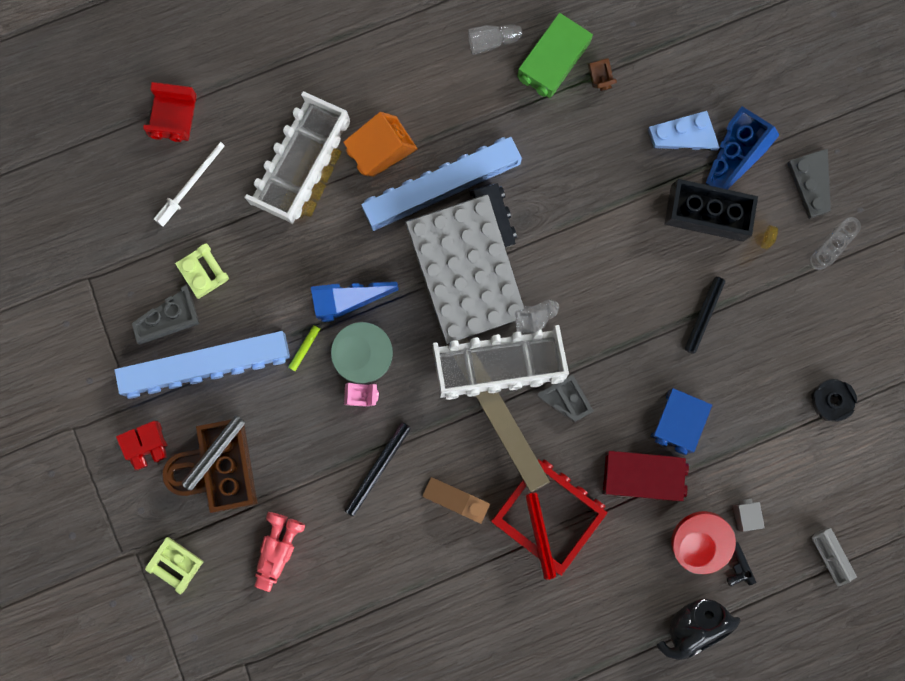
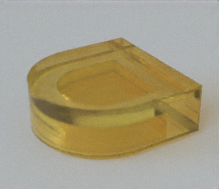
[761,225,778,249]

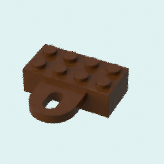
[163,419,258,513]

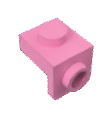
[344,383,379,407]

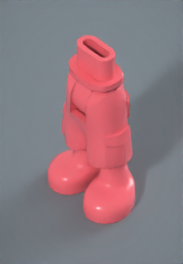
[254,512,305,592]

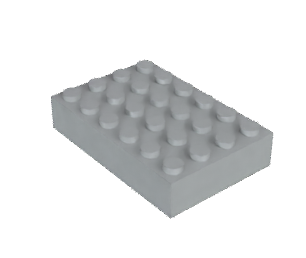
[405,195,527,344]

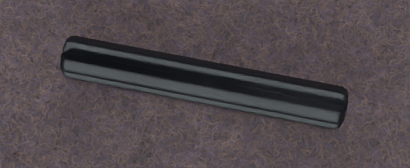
[685,276,725,354]

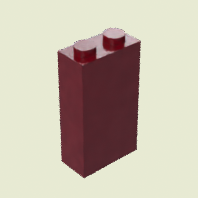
[603,451,689,502]

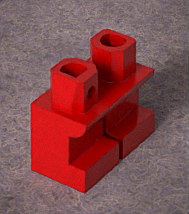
[116,421,168,470]

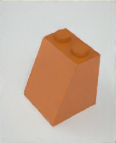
[343,112,418,177]

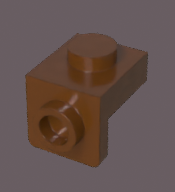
[588,58,617,91]

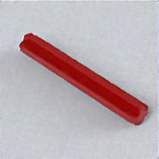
[525,492,556,580]

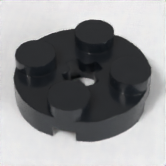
[811,379,857,422]

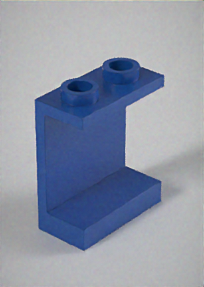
[650,388,712,455]

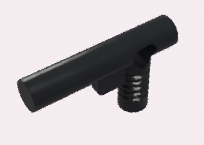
[727,542,757,586]

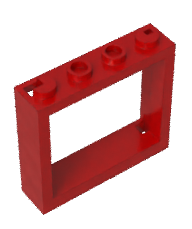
[491,459,608,576]

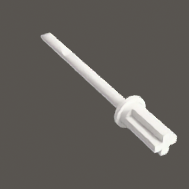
[153,142,225,227]

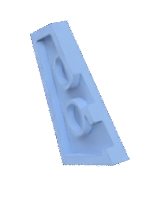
[648,111,720,151]

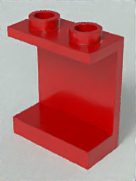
[143,82,197,142]

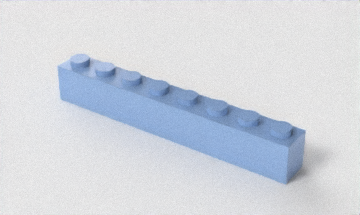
[361,137,522,231]
[115,331,290,399]

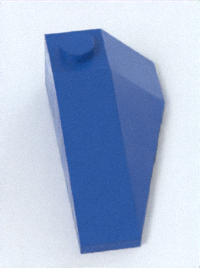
[706,106,779,190]
[311,282,398,322]

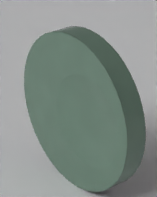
[331,322,393,384]

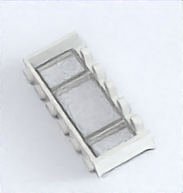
[245,91,350,224]
[432,325,569,400]

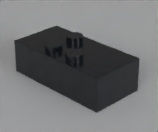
[664,179,758,242]

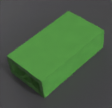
[517,13,593,99]

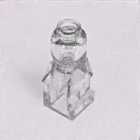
[468,24,522,55]
[515,299,559,333]

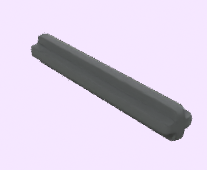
[182,416,245,490]

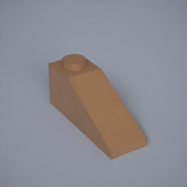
[422,477,490,524]

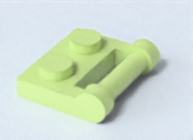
[175,244,229,299]
[145,537,204,595]

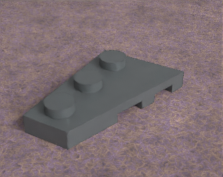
[787,148,831,219]
[132,284,200,345]

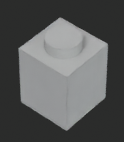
[733,499,765,531]

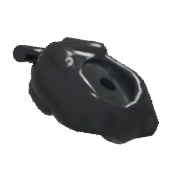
[656,599,740,660]

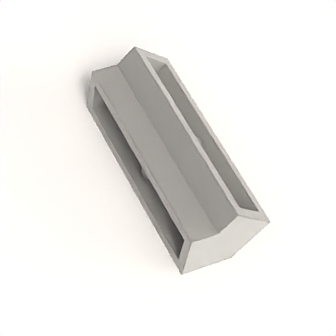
[811,528,857,587]

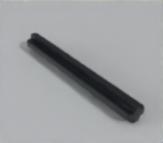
[345,422,411,516]

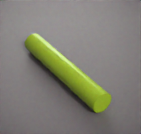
[288,325,321,371]

